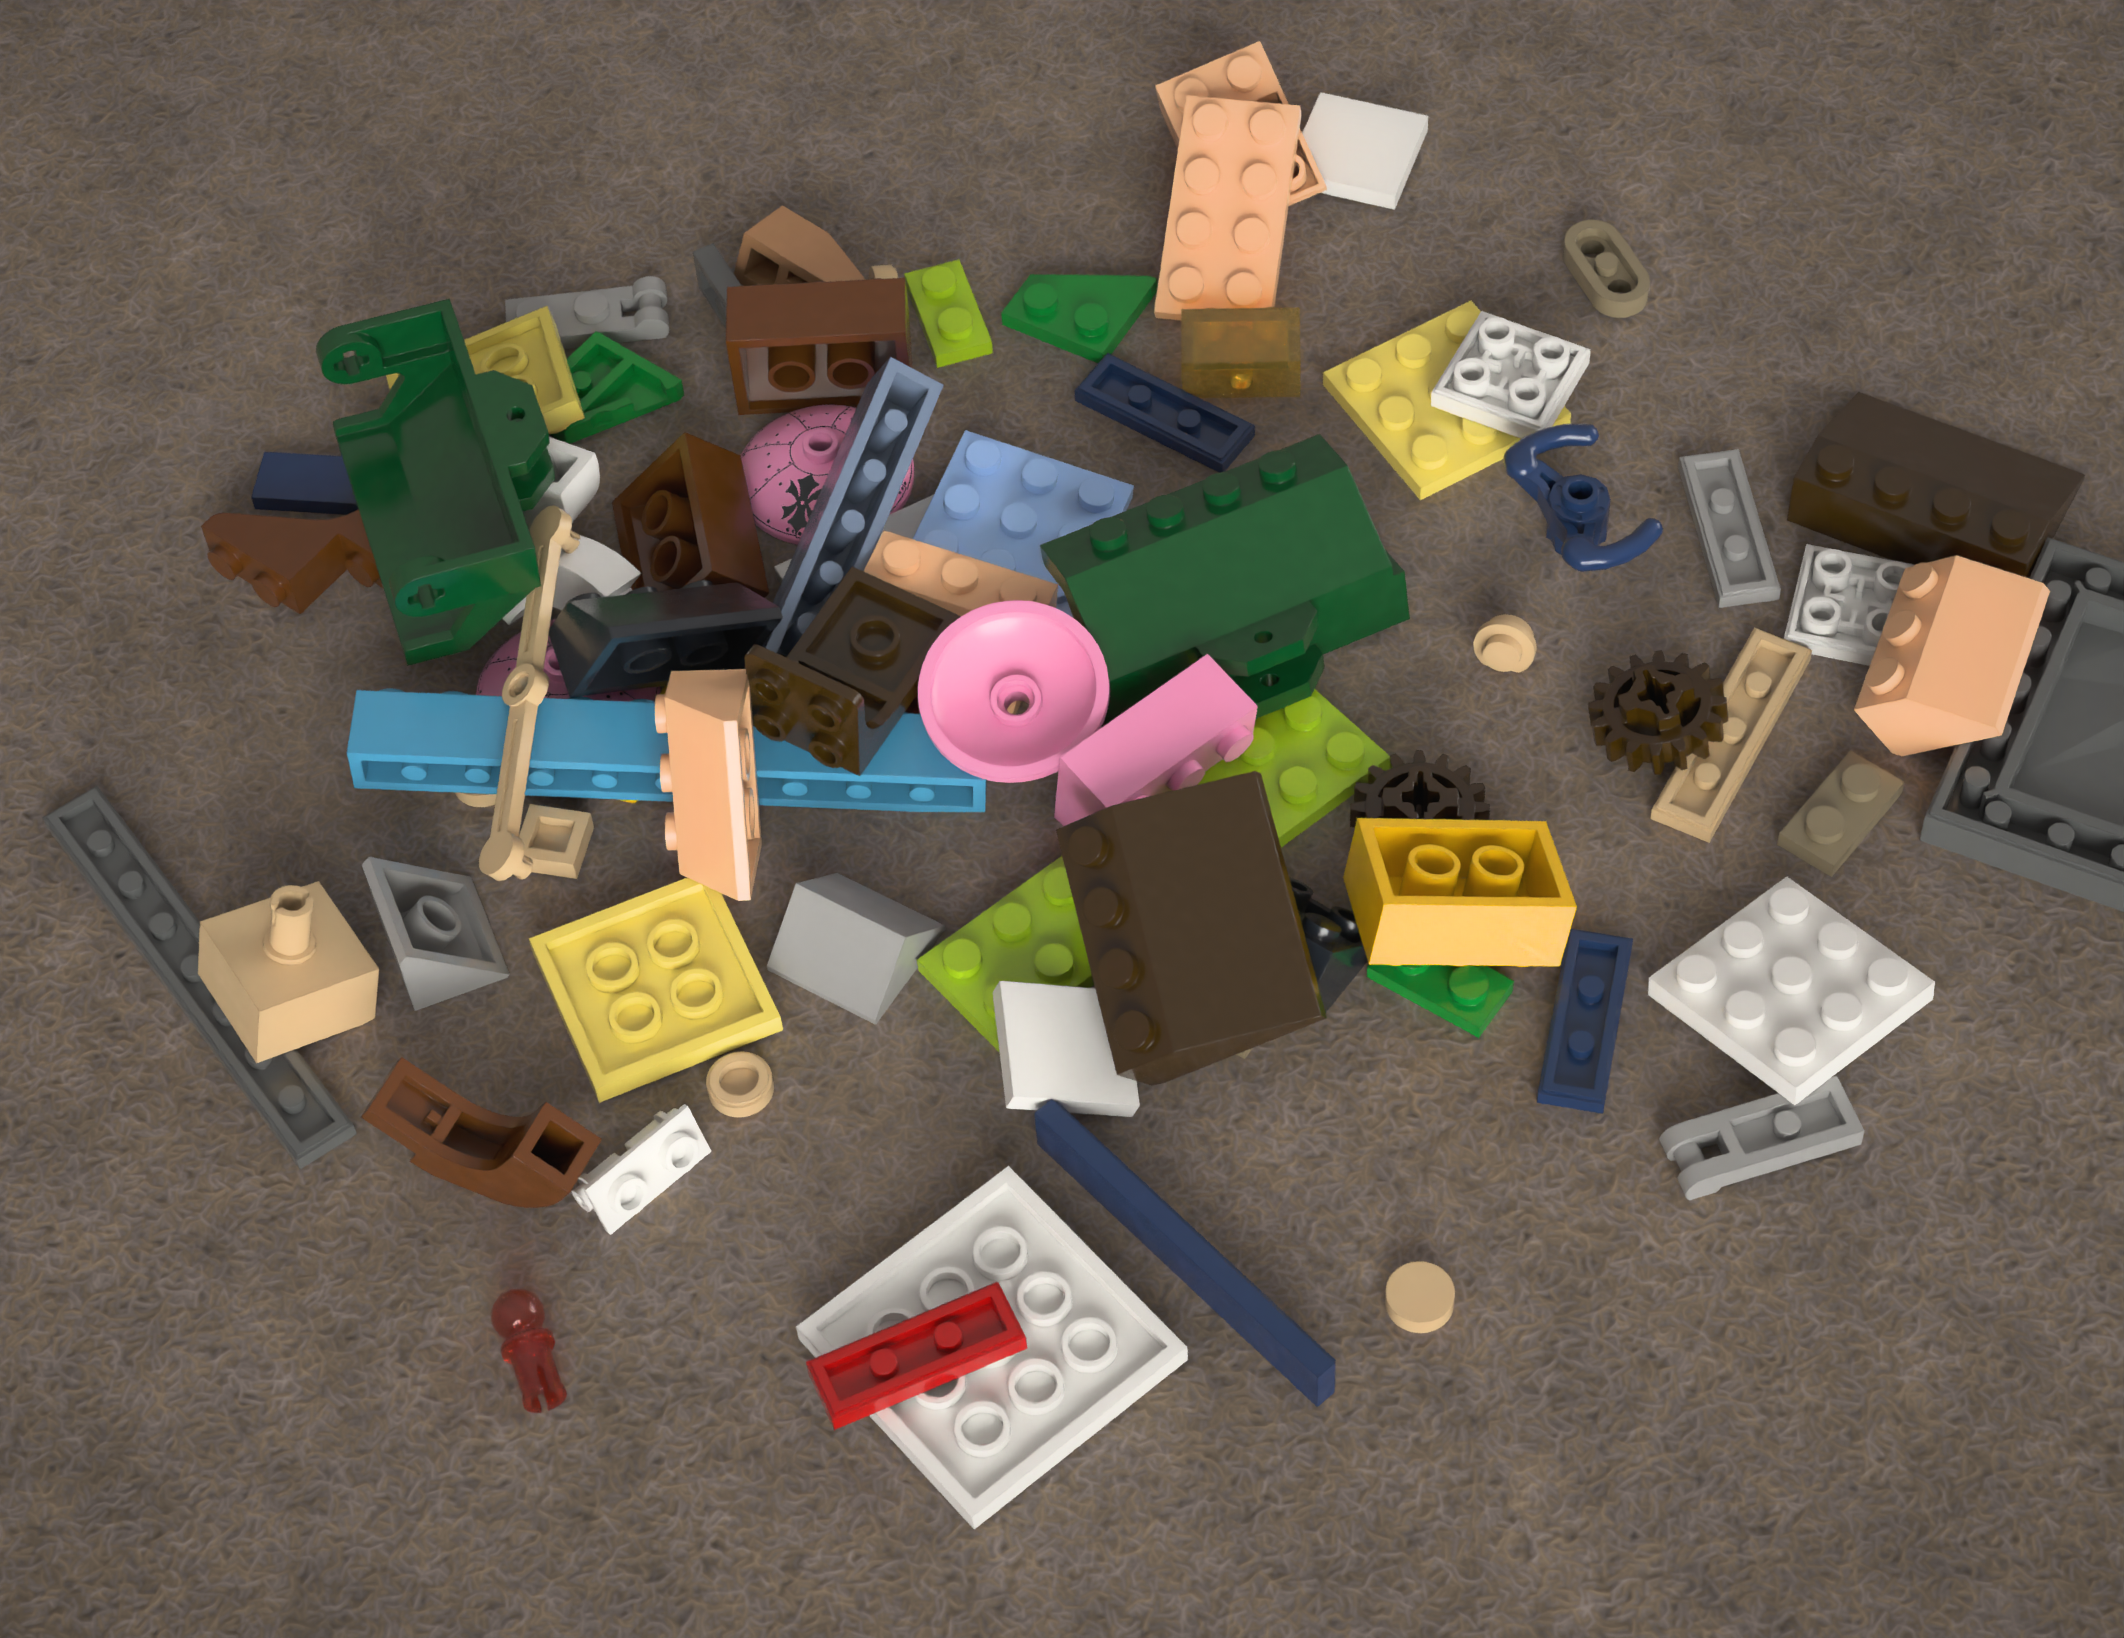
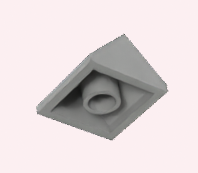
[362,857,510,1011]
[767,873,946,1025]

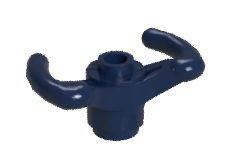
[1503,424,1663,572]

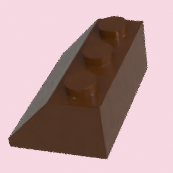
[726,278,912,415]
[612,432,769,598]

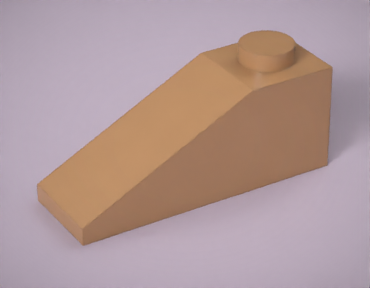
[733,205,866,286]

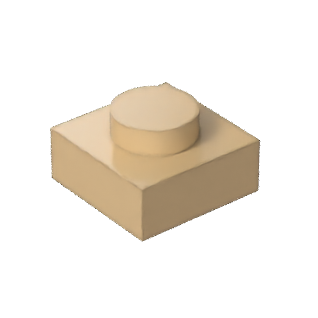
[519,804,594,879]

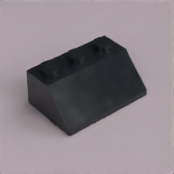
[549,580,783,698]

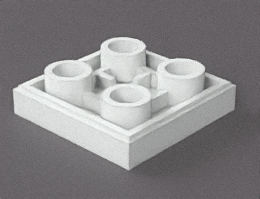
[1302,92,1428,210]
[1431,311,1591,439]
[1784,544,1914,666]
[993,981,1140,1117]

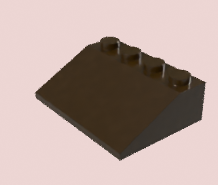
[1787,392,2085,578]
[1056,771,1327,1086]

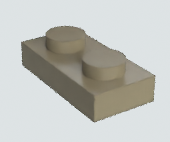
[1777,750,1905,877]

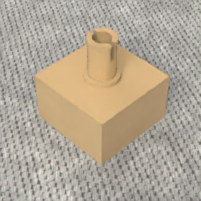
[198,881,379,1063]

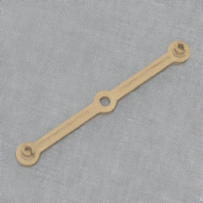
[479,505,580,881]

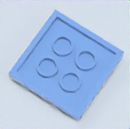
[913,430,1134,617]

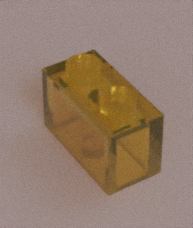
[1181,307,1301,398]

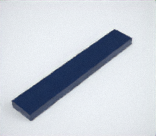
[1034,1099,1336,1407]

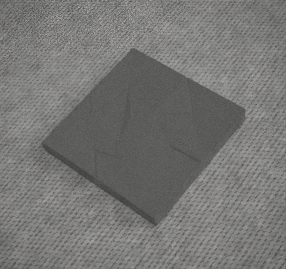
[1920,537,2124,912]

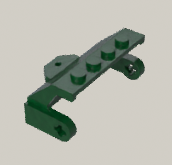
[316,299,555,666]
[1040,434,1410,728]

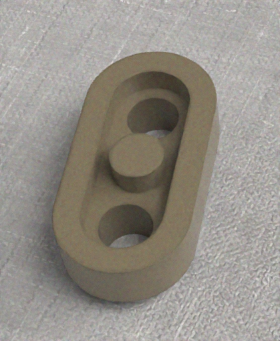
[1563,220,1650,318]

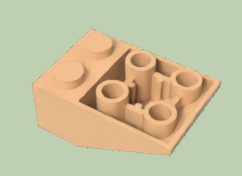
[1155,41,1327,206]

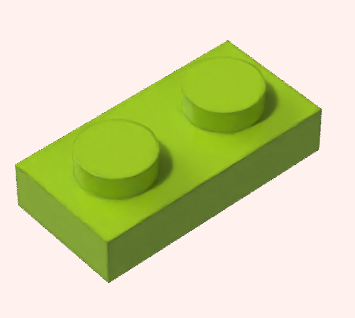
[904,259,993,368]

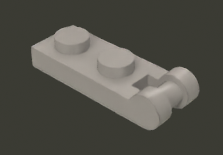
[505,276,669,349]
[1659,1076,1864,1200]

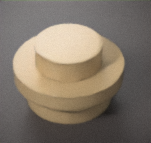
[1473,614,1537,673]

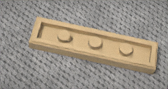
[1651,628,1812,843]

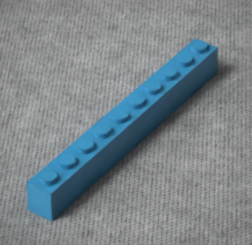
[347,688,987,812]

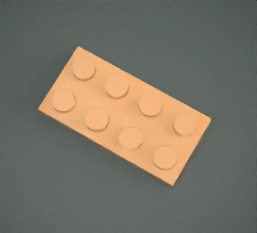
[1154,95,1301,330]

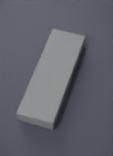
[1678,449,1781,608]

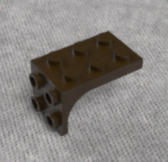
[745,566,961,776]

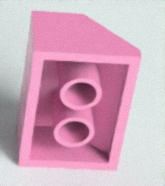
[1054,654,1258,826]

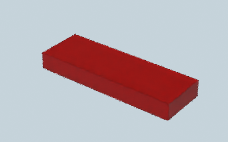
[806,1281,1027,1430]

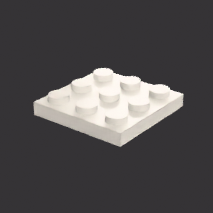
[1648,877,1935,1105]

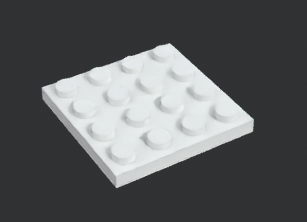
[796,1166,1188,1529]

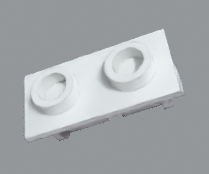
[572,1104,711,1235]

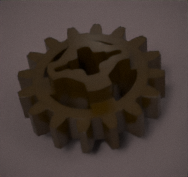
[1588,650,1729,775]
[1350,750,1490,828]

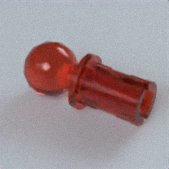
[490,1289,567,1413]

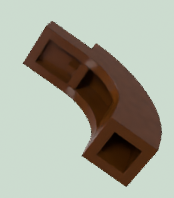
[361,1057,602,1208]

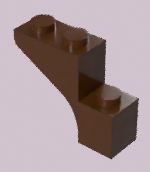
[201,510,383,614]

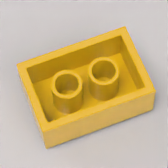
[1343,818,1577,967]

